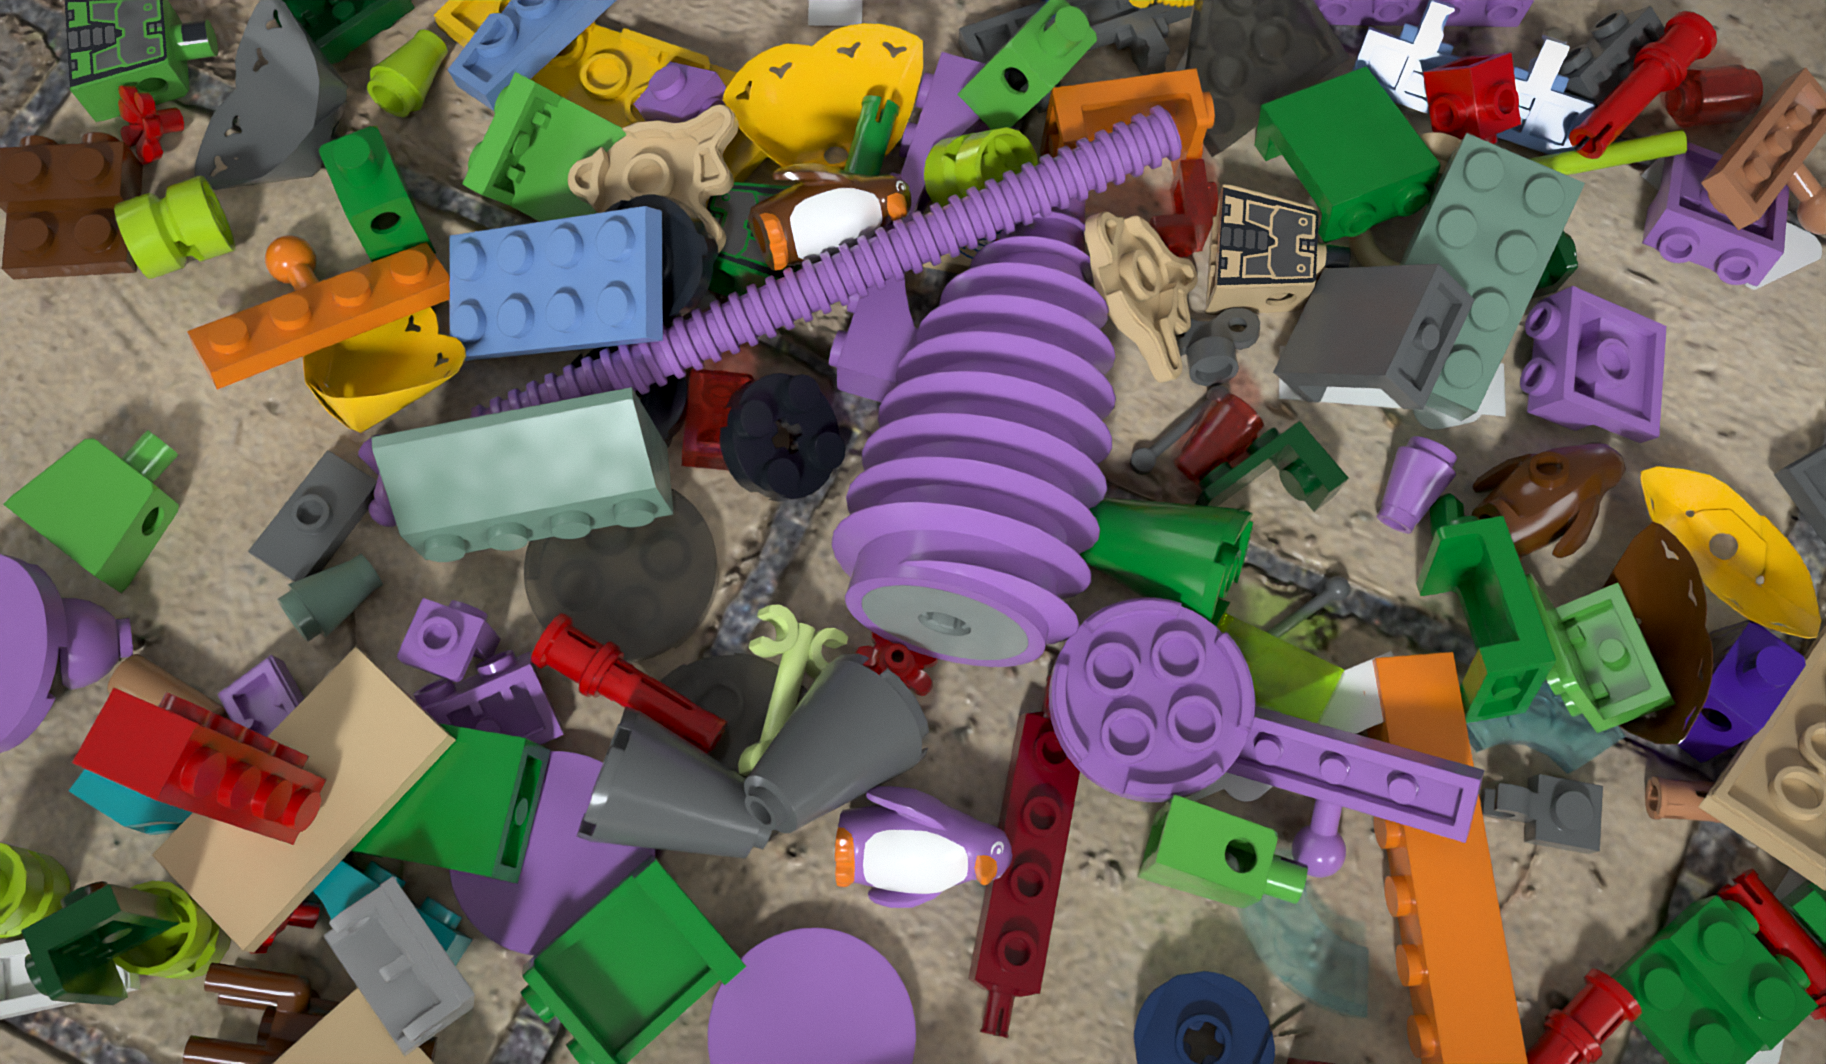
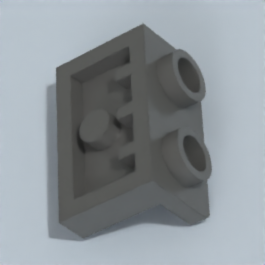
[1558,6,1665,109]

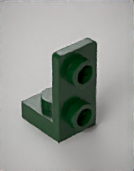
[1194,420,1349,512]

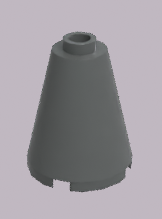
[744,653,929,833]
[576,706,772,859]

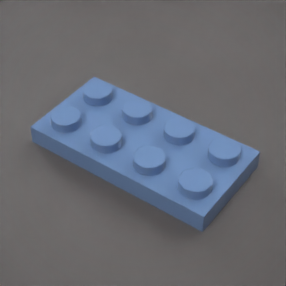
[449,206,663,361]

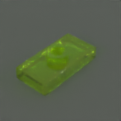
[1217,612,1345,724]

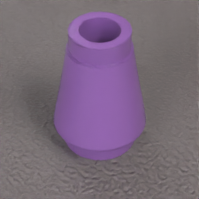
[1377,436,1457,534]

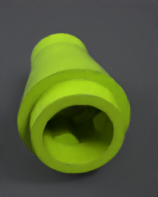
[367,29,448,117]

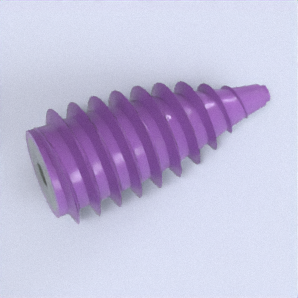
[831,197,1116,667]

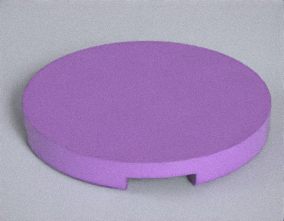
[0,554,68,753]
[1049,598,1255,802]
[449,751,655,956]
[708,928,916,1064]

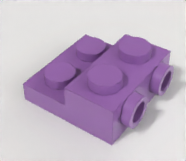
[1642,142,1789,287]
[1520,286,1667,443]

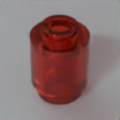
[1665,64,1763,128]

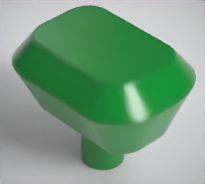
[1429,493,1464,538]

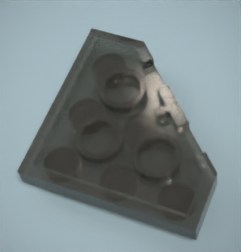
[1185,0,1350,157]

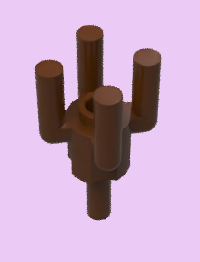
[183,962,438,1064]

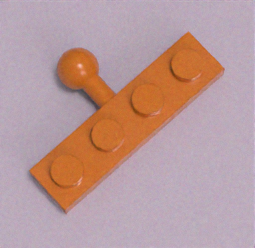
[187,235,450,390]

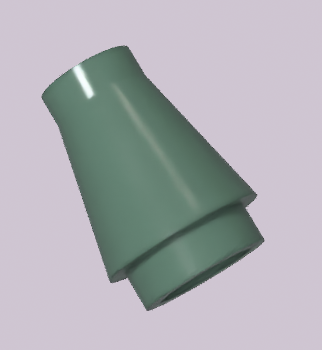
[277,553,383,642]

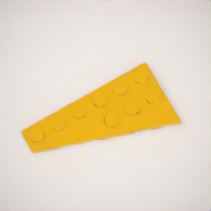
[434,0,768,209]

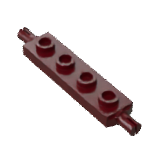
[968,675,1080,1038]

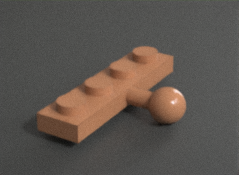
[1701,67,1826,235]

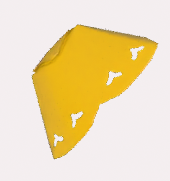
[723,23,923,170]
[303,307,466,433]
[1640,466,1822,639]

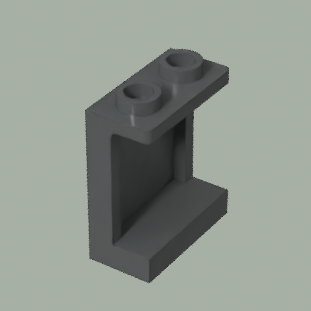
[1273,264,1475,410]

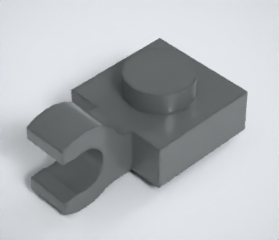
[1481,774,1603,854]

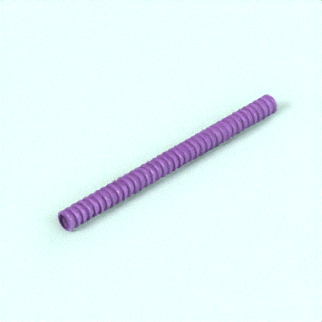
[470,105,1182,418]

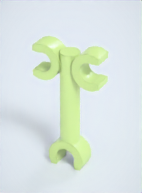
[738,604,848,776]

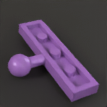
[1226,706,1484,878]

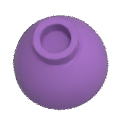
[58,598,133,690]

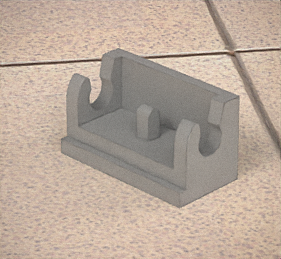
[324,876,475,1057]

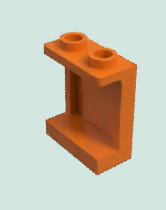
[1040,68,1215,183]

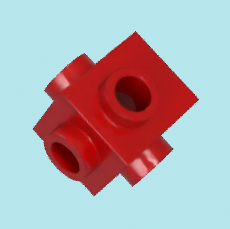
[1423,52,1521,144]

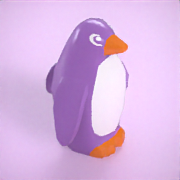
[835,786,1012,908]

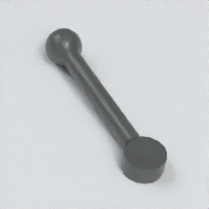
[1130,385,1231,475]
[1239,576,1350,663]

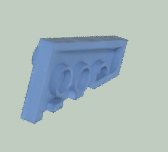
[448,0,617,111]

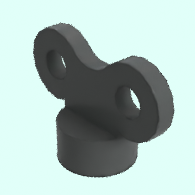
[1176,308,1260,386]

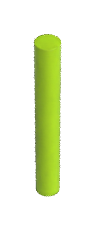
[1529,130,1687,175]

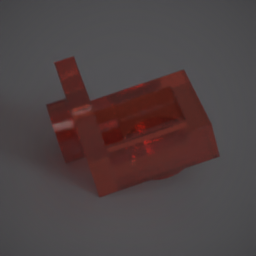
[1149,159,1218,258]
[681,369,754,471]

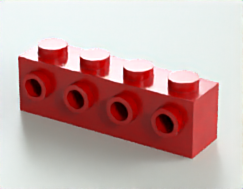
[72,688,326,845]

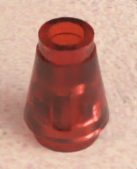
[1173,393,1264,485]

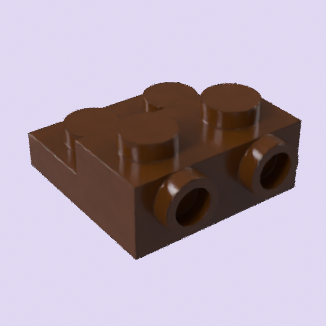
[0,132,143,280]

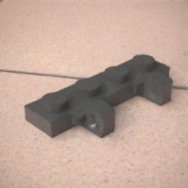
[958,0,1193,114]

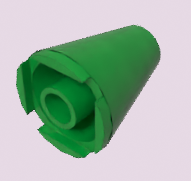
[1079,497,1253,628]

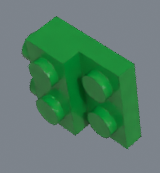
[1611,895,1818,1064]

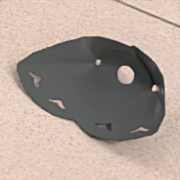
[194,0,348,190]

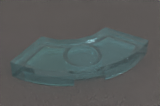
[1459,683,1626,774]
[1233,865,1369,1019]

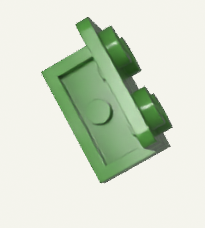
[462,72,626,222]
[1525,573,1676,733]

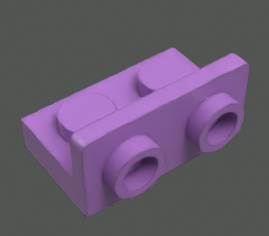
[413,650,564,745]

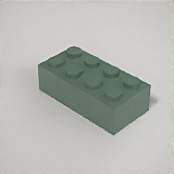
[1399,133,1585,421]

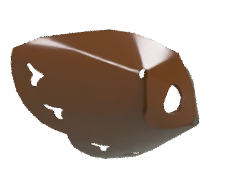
[1602,522,1713,745]

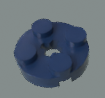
[1133,971,1275,1064]

